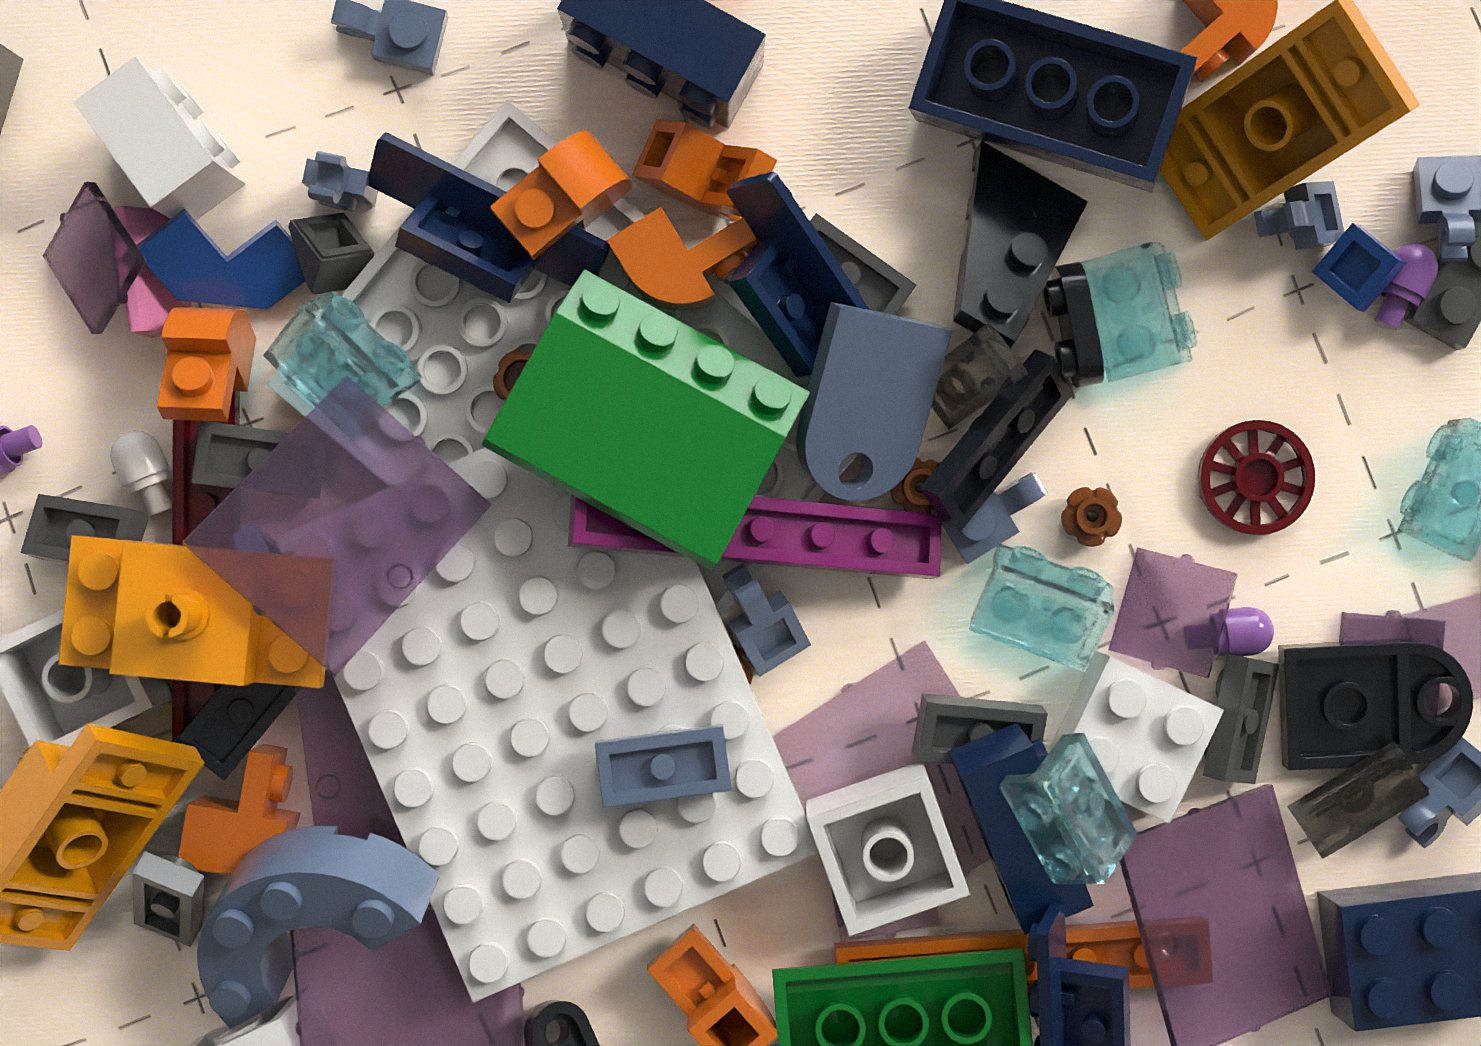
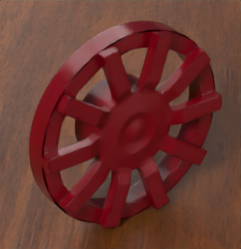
[1198,420,1316,535]

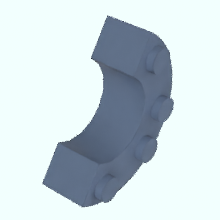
[197,826,440,1029]

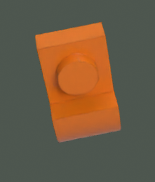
[1180,0,1278,82]
[632,119,777,222]
[490,130,632,260]
[607,207,756,311]
[157,307,256,422]
[178,744,301,874]
[647,923,778,1046]

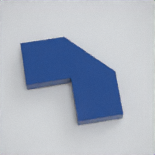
[134,208,305,309]

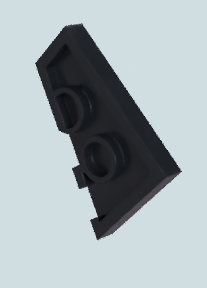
[953,140,1088,352]

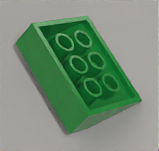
[482,269,810,571]
[772,947,1033,1046]

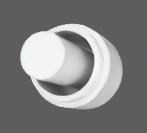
[110,430,172,517]

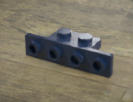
[369,132,610,303]
[727,172,870,377]
[1028,903,1131,1046]

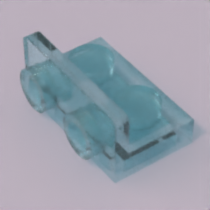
[1080,242,1197,382]
[263,291,422,444]
[1397,417,1481,561]
[969,544,1114,672]
[999,732,1138,884]

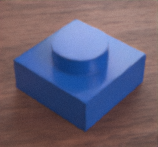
[1311,223,1407,312]

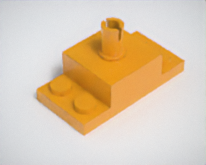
[1160,0,1420,241]
[58,535,336,688]
[0,723,204,951]

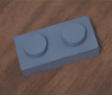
[594,724,732,808]

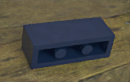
[948,723,1095,935]

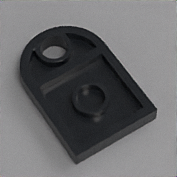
[1278,638,1473,770]

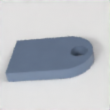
[796,302,953,501]

